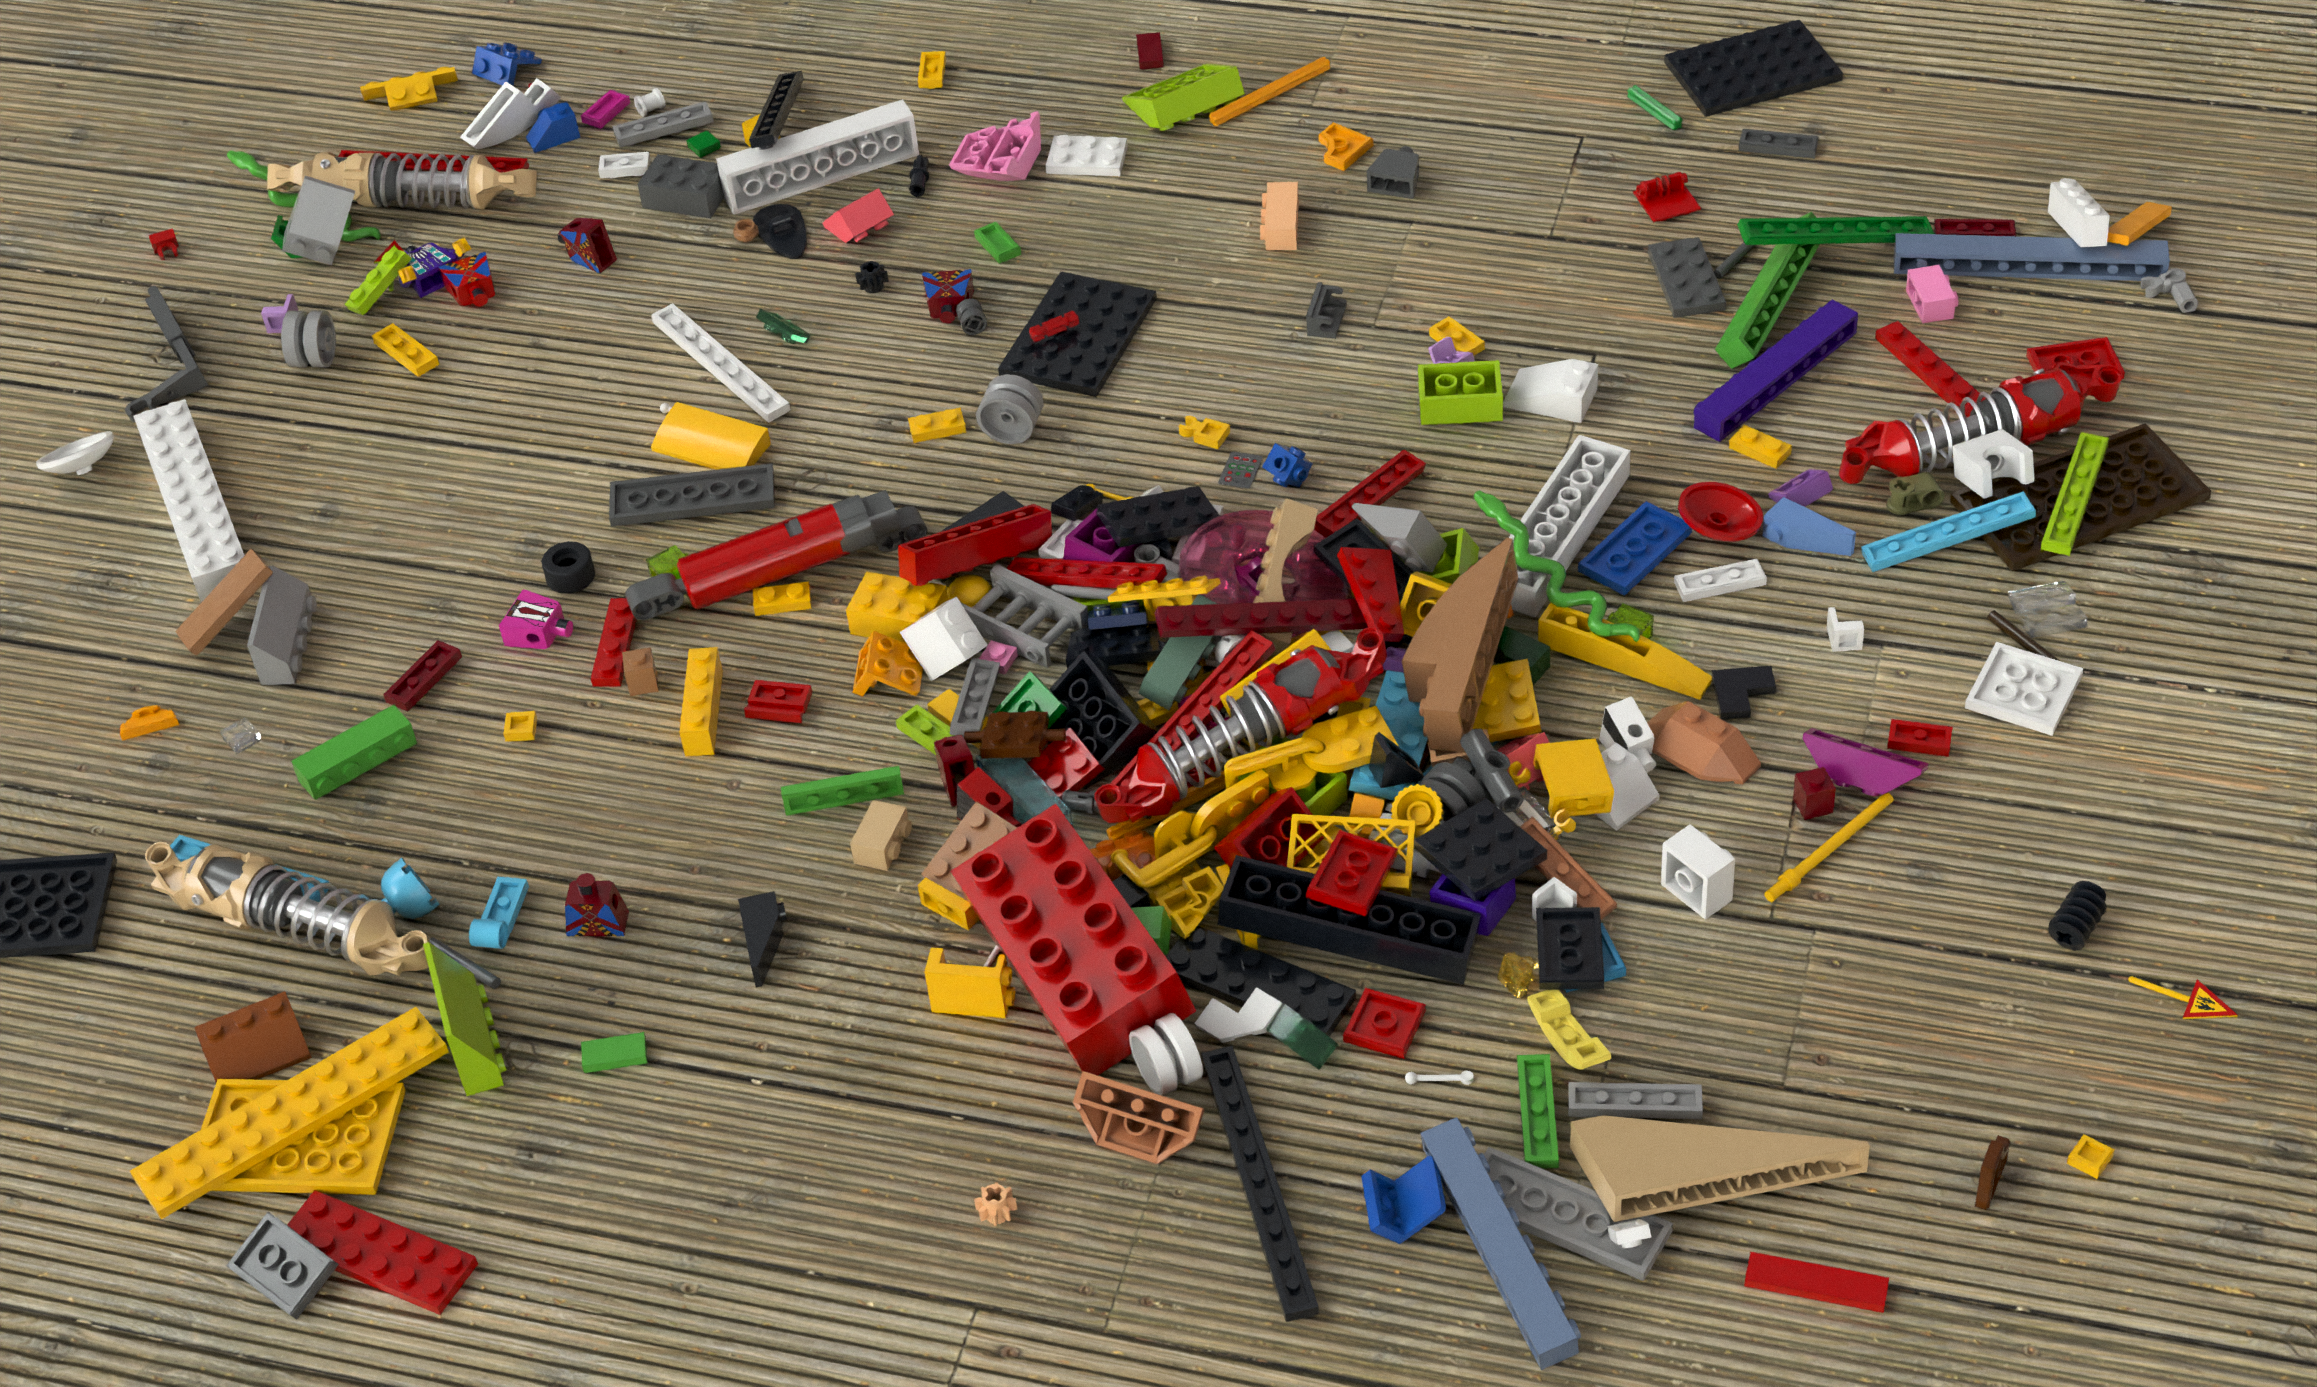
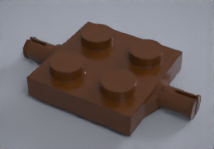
[964,711,1066,759]

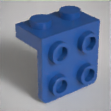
[472,43,542,86]
[1361,1156,1446,1244]

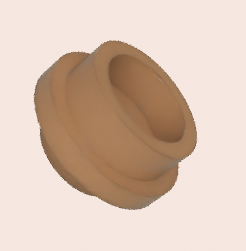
[733,219,759,242]

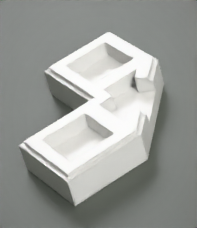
[1194,987,1284,1043]

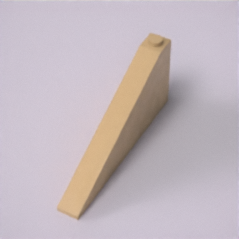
[1570,1115,1870,1222]

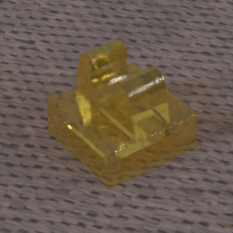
[1497,951,1538,998]

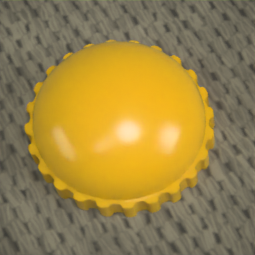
[947,575,992,607]
[1391,784,1444,838]

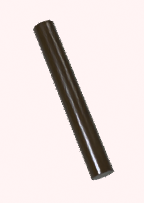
[1987,610,2059,661]

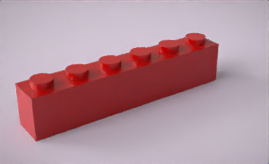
[898,504,1052,586]

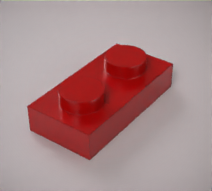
[1887,719,1953,757]

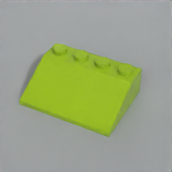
[1122,64,1245,131]
[423,942,507,1096]

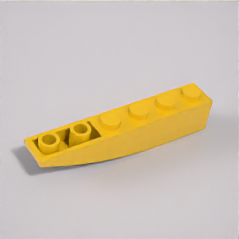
[1538,602,1713,700]

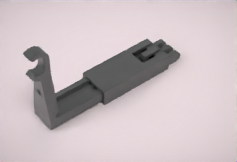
[125,286,208,422]

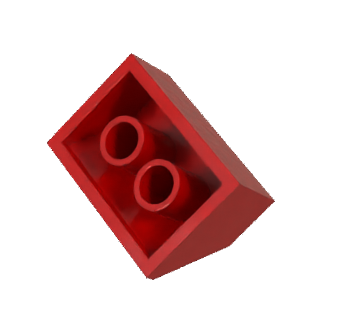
[1214,787,1324,870]

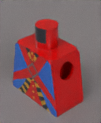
[439,252,495,307]

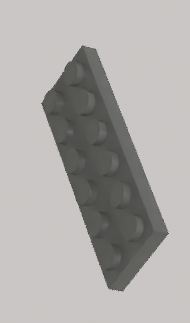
[609,463,775,527]

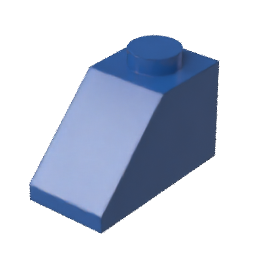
[526,102,580,153]

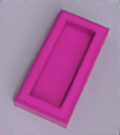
[581,90,630,129]

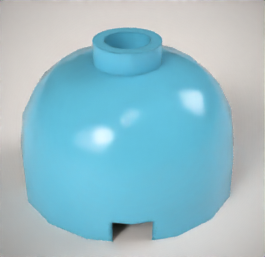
[381,858,440,919]

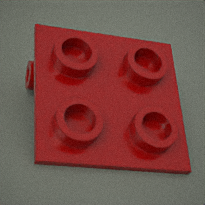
[1633,171,1701,223]

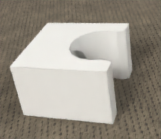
[1952,429,2034,499]

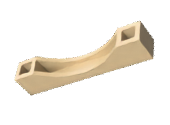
[1246,498,1318,657]

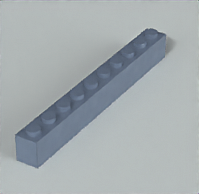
[1894,233,2170,281]

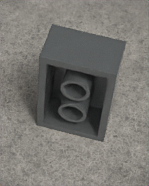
[637,154,724,219]

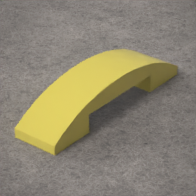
[1527,990,1612,1070]

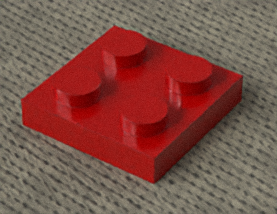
[1025,727,1104,807]

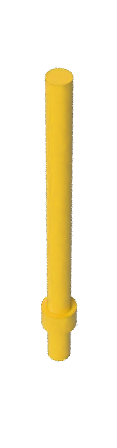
[1764,792,1894,902]

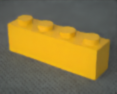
[679,647,723,757]

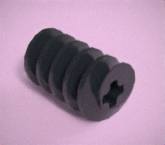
[2048,881,2107,951]

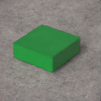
[686,130,721,158]

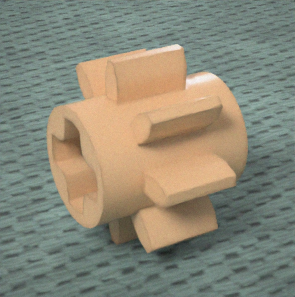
[974,1182,1017,1226]

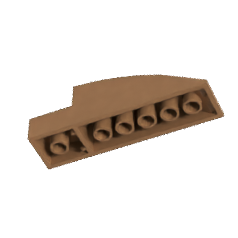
[1402,538,1519,753]

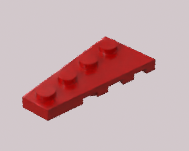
[1337,547,1404,642]

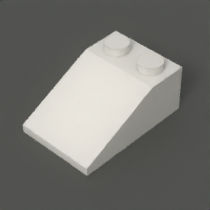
[1503,359,1598,423]

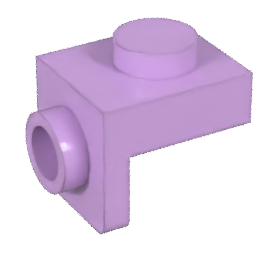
[1428,337,1475,364]

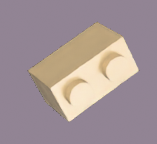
[850,800,912,871]

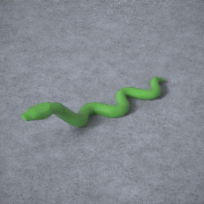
[227,150,381,242]
[1474,490,1640,642]

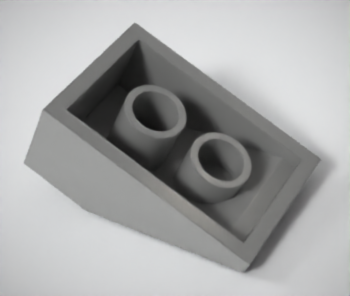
[282,176,355,265]
[1352,503,1447,572]

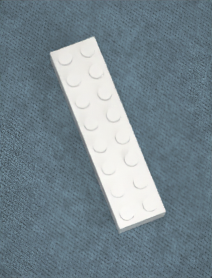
[716,99,919,215]
[1509,435,1631,617]

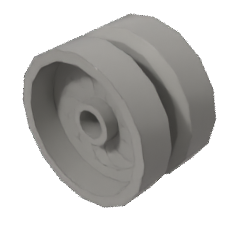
[281,310,336,368]
[976,374,1044,444]

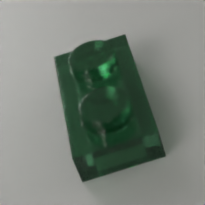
[756,309,811,344]

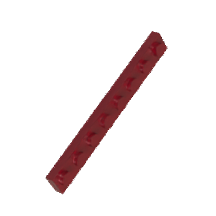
[1154,599,1368,638]

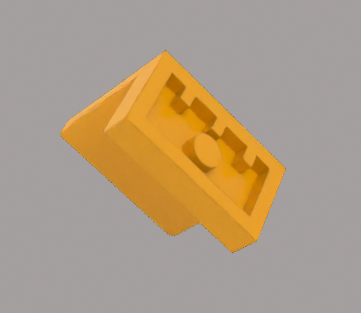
[852,631,923,697]

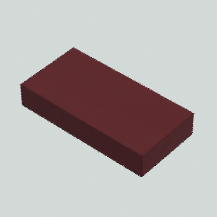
[1136,32,1164,70]

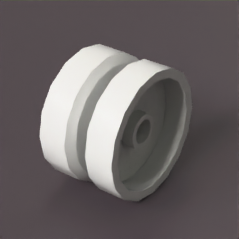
[1129,1013,1203,1096]

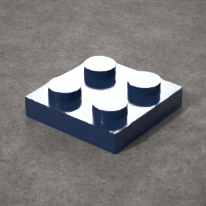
[1088,601,1147,630]

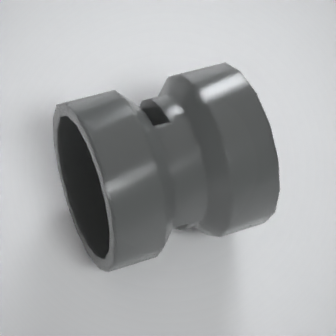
[956,298,987,335]

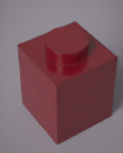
[1793,767,1836,820]

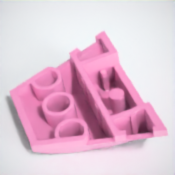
[949,111,1041,181]

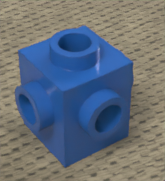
[1262,443,1313,488]

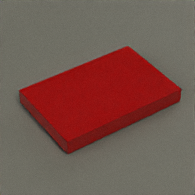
[2026,337,2125,379]
[1306,830,1398,917]

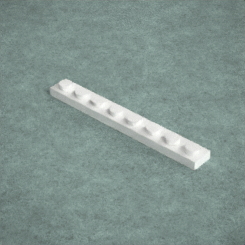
[651,303,791,423]

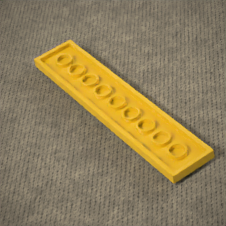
[130,1007,449,1220]

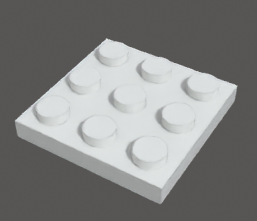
[1965,642,2083,736]

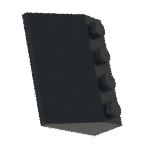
[1048,651,1159,790]

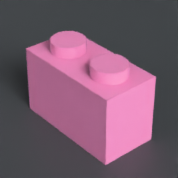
[1906,265,1959,324]

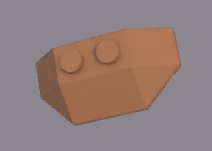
[1648,701,1761,784]
[1073,1071,1205,1164]

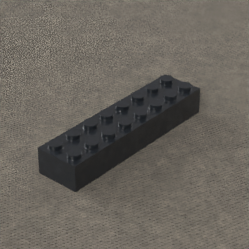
[1217,855,1481,985]

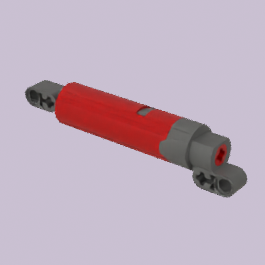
[625,490,927,620]

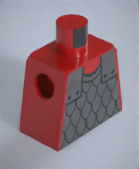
[957,767,1022,828]

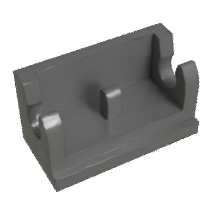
[1306,282,1347,339]

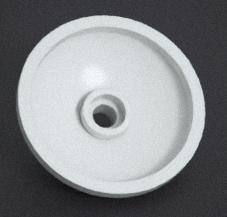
[36,431,114,475]

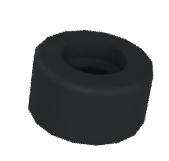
[541,541,595,594]

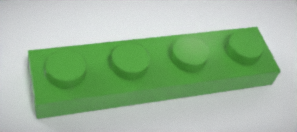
[781,766,904,816]
[1517,1054,1559,1169]

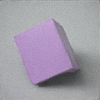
[261,294,298,333]

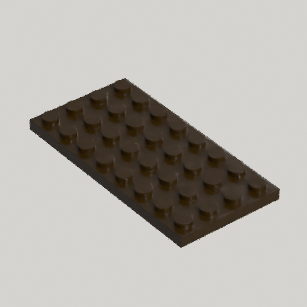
[1950,423,2211,571]

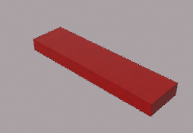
[1744,1251,1889,1313]

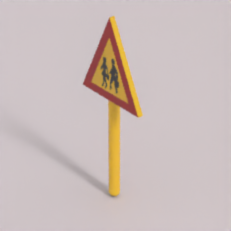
[2128,976,2238,1019]

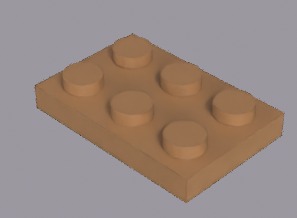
[921,801,1017,900]

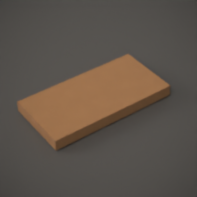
[175,548,273,656]

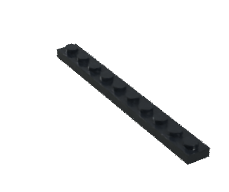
[1201,1046,1319,1322]

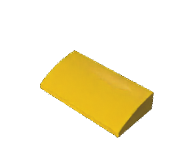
[651,402,771,470]

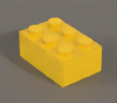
[846,571,948,644]

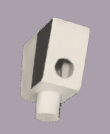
[1599,696,1656,773]

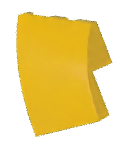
[1143,860,1224,939]

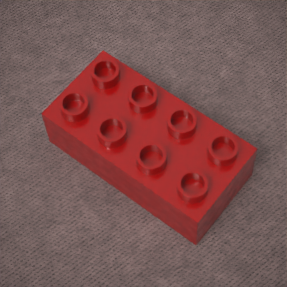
[950,803,1196,1076]

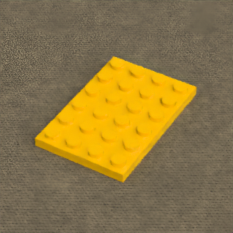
[201,1079,406,1195]

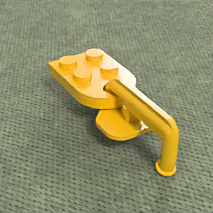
[1224,706,1399,791]
[1110,769,1270,888]

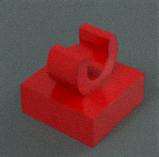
[149,228,179,261]

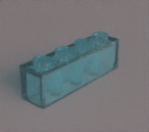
[976,754,1073,827]

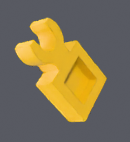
[1178,416,1230,449]

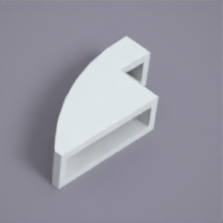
[460,78,561,149]

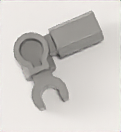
[2141,268,2198,313]

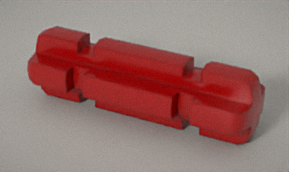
[1029,311,1079,342]

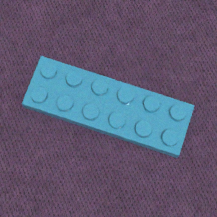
[1349,670,1428,801]

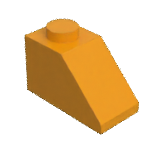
[1349,792,1387,839]

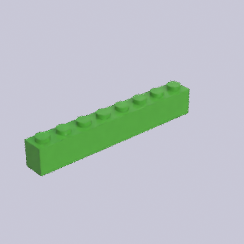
[1715,212,1820,369]

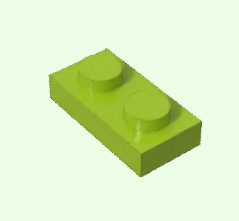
[896,704,955,755]

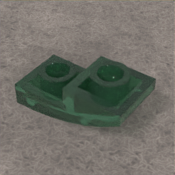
[1266,1004,1339,1070]

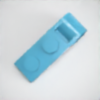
[469,877,529,949]

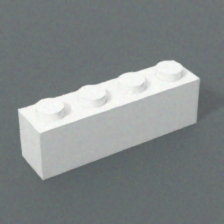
[2048,178,2110,247]

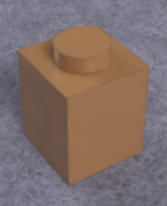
[622,647,659,696]

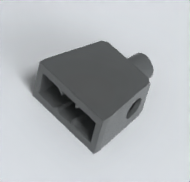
[1367,146,1419,199]

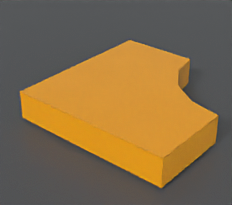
[1318,122,1374,171]

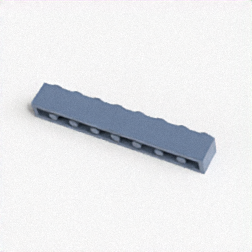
[1420,1117,1581,1370]

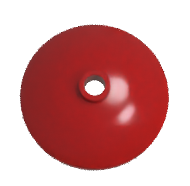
[1678,482,1763,542]

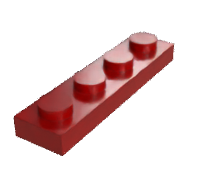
[591,598,637,687]

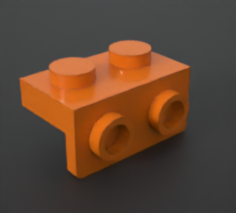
[1090,830,1156,881]

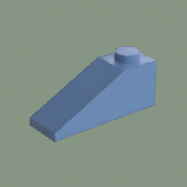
[1762,497,1856,556]

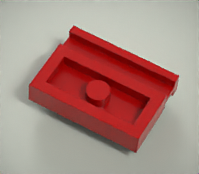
[744,680,812,723]

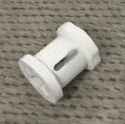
[634,88,666,117]

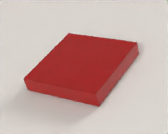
[1343,988,1426,1059]

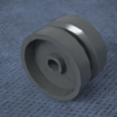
[1418,762,1486,822]

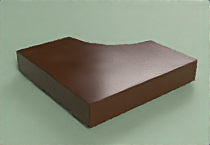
[1975,1135,2011,1210]

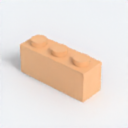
[1260,182,1299,251]

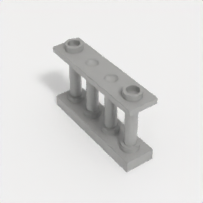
[960,564,1089,668]

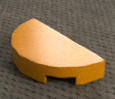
[120,705,179,741]

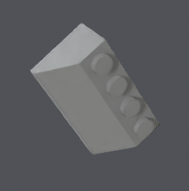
[247,566,317,685]

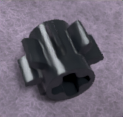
[855,261,889,293]

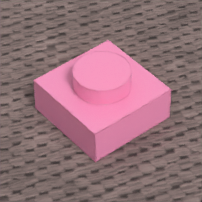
[979,640,1018,675]

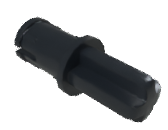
[909,155,929,197]

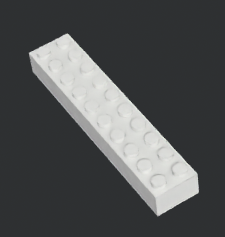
[133,399,245,602]

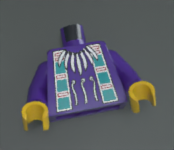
[398,237,472,298]

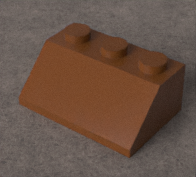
[194,991,312,1082]

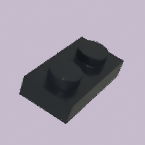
[1051,485,1103,521]

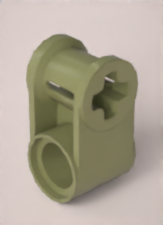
[1886,472,1945,515]

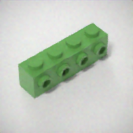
[291,705,417,800]

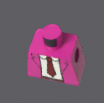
[499,589,573,649]

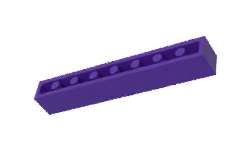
[1693,299,1858,442]

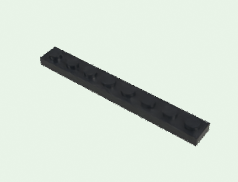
[749,70,804,150]

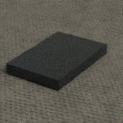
[1536,907,1604,990]

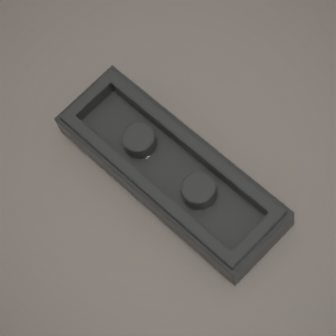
[1738,129,1819,159]

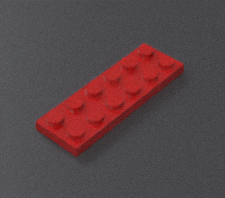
[287,1190,478,1315]

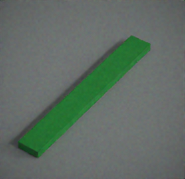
[1737,216,1934,245]

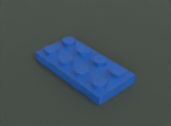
[1578,501,1692,596]

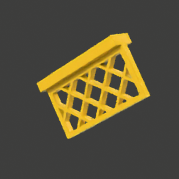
[1287,814,1416,897]

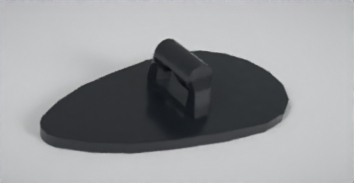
[753,204,807,259]

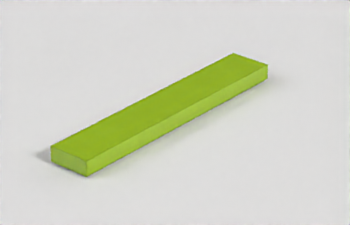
[2041,432,2109,556]

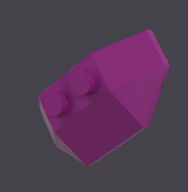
[1802,728,1929,796]

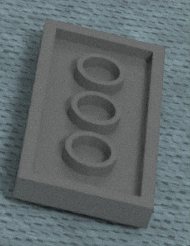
[1648,237,1726,318]

